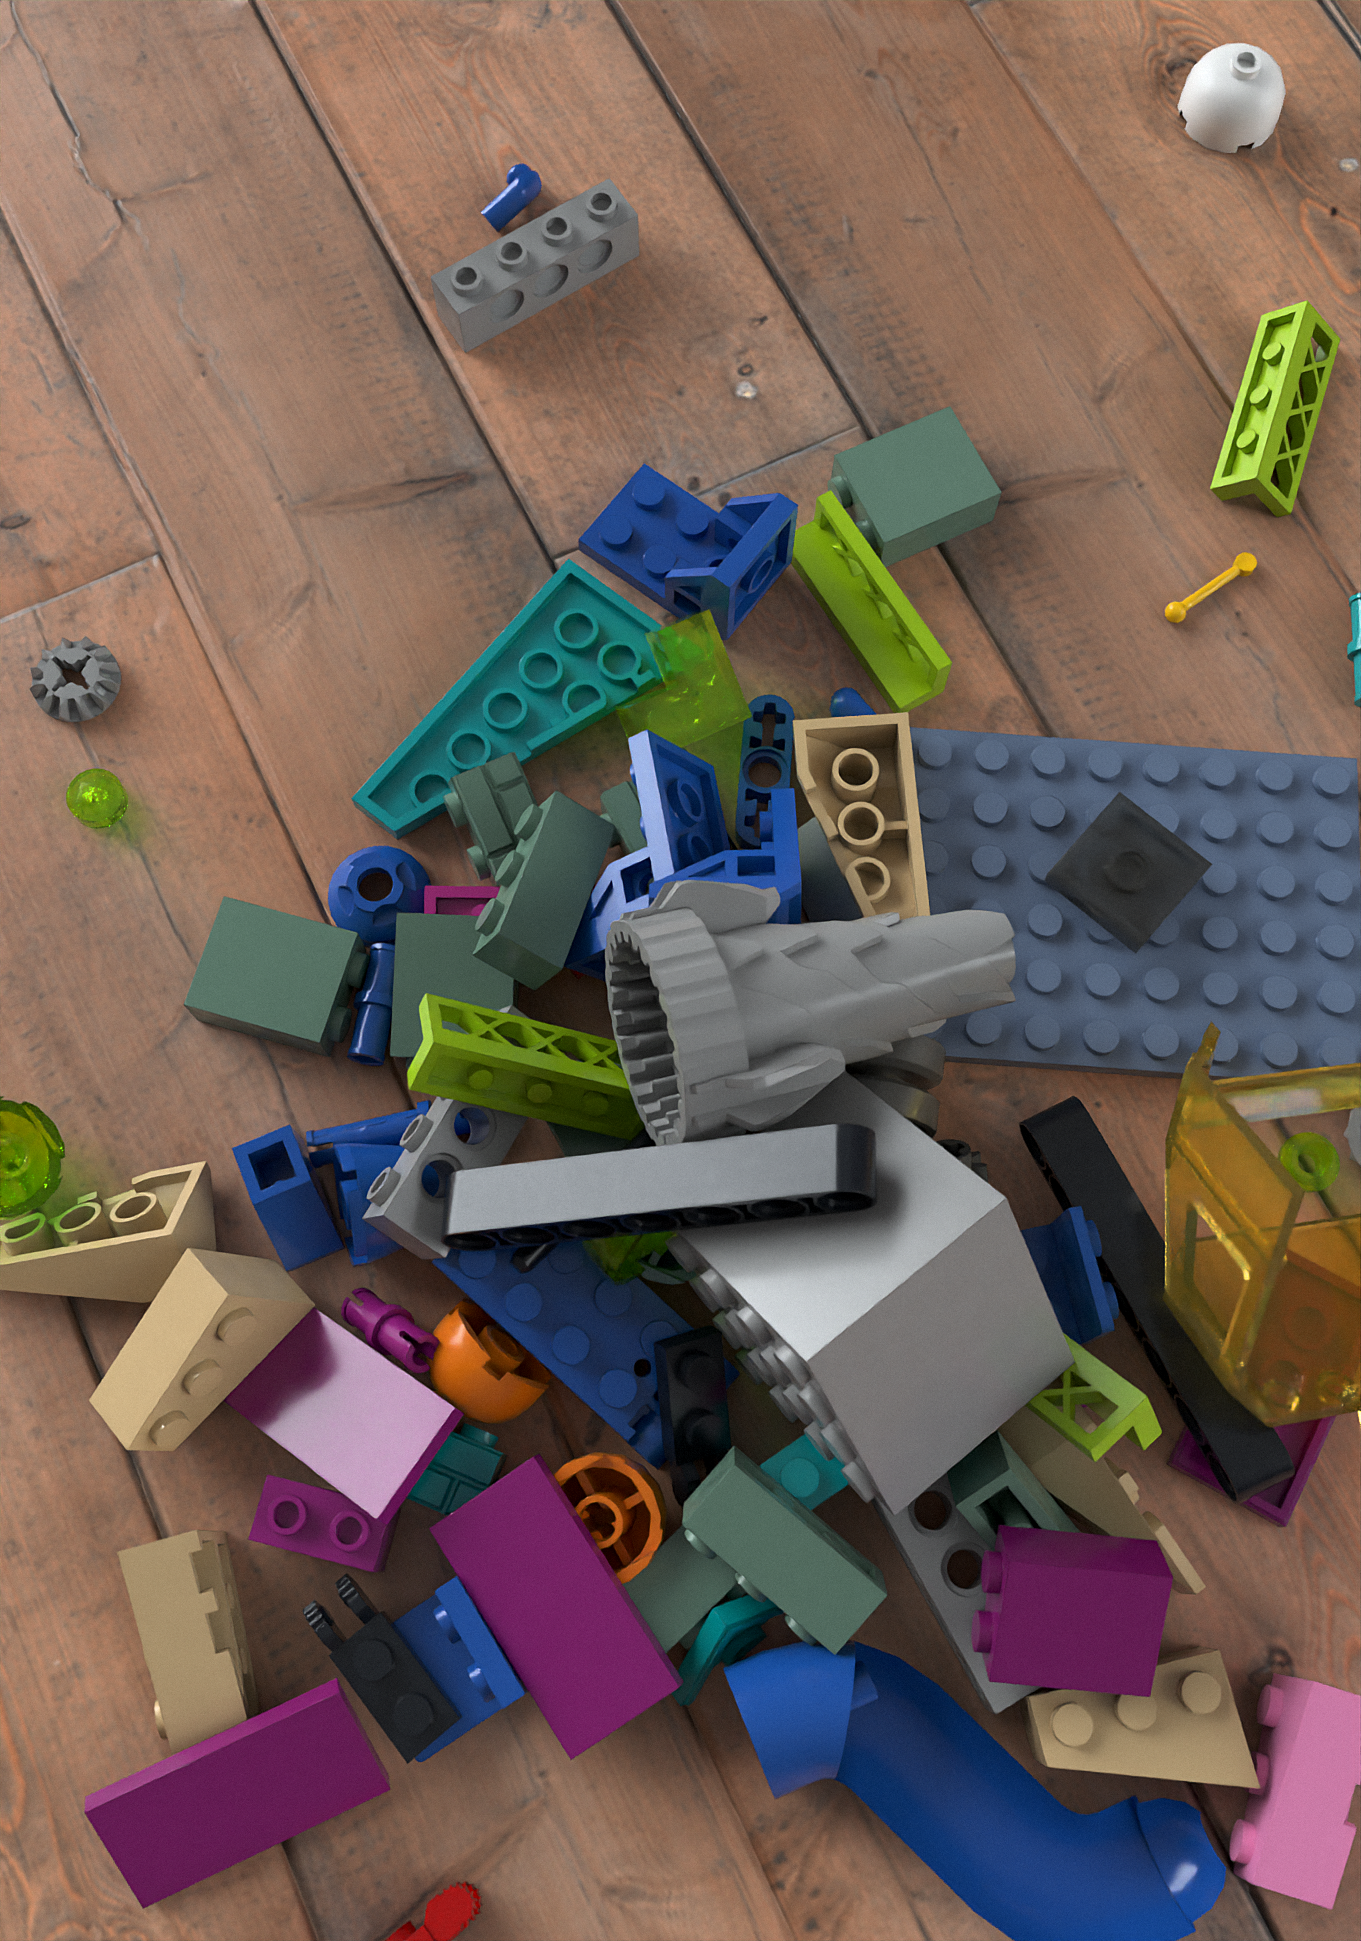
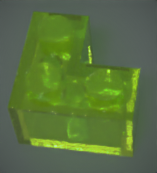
[615,609,752,748]

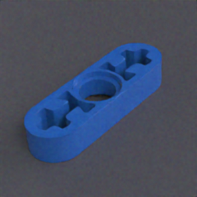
[735,695,795,850]

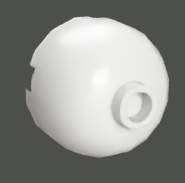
[1178,43,1286,153]

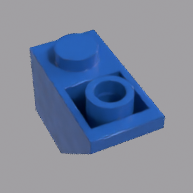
[232,1124,345,1273]

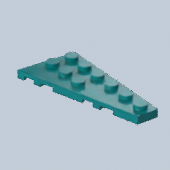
[351,559,698,840]

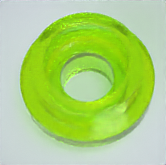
[1277,1132,1340,1193]

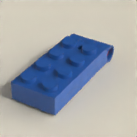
[432,1239,740,1470]

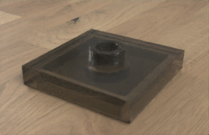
[1044,792,1212,954]

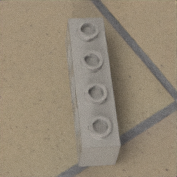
[431,178,639,353]
[362,1005,567,1260]
[870,1472,1041,1714]

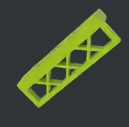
[1210,300,1340,517]
[791,490,952,713]
[407,993,645,1140]
[1025,1333,1162,1462]

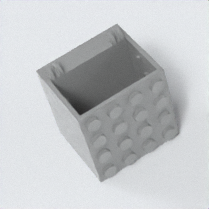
[665,1071,1075,1516]

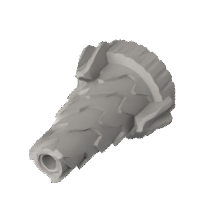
[605,880,1016,1146]

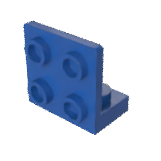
[1020,1206,1119,1346]
[393,1576,528,1762]

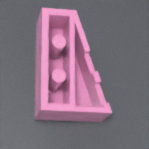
[1229,1673,1361,1910]

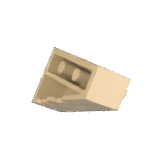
[89,1248,315,1451]
[117,1530,261,1753]
[1018,1646,1261,1789]

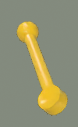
[1165,552,1257,623]

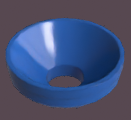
[328,846,432,948]

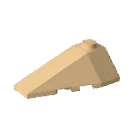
[793,712,930,920]
[0,1161,216,1303]
[990,1376,1206,1595]

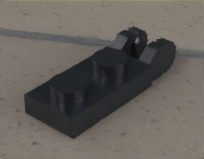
[654,1325,731,1509]
[302,1573,463,1764]

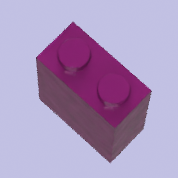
[971,1525,1173,1697]

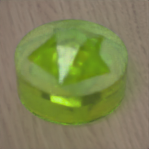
[66,769,128,828]

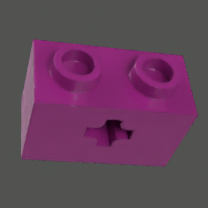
[248,1475,402,1572]

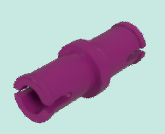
[341,1288,440,1373]

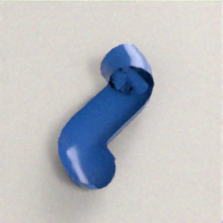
[723,1640,1226,1941]

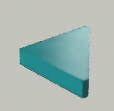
[671,1594,785,1706]

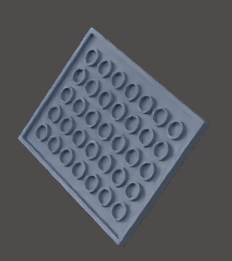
[910,727,1361,1092]

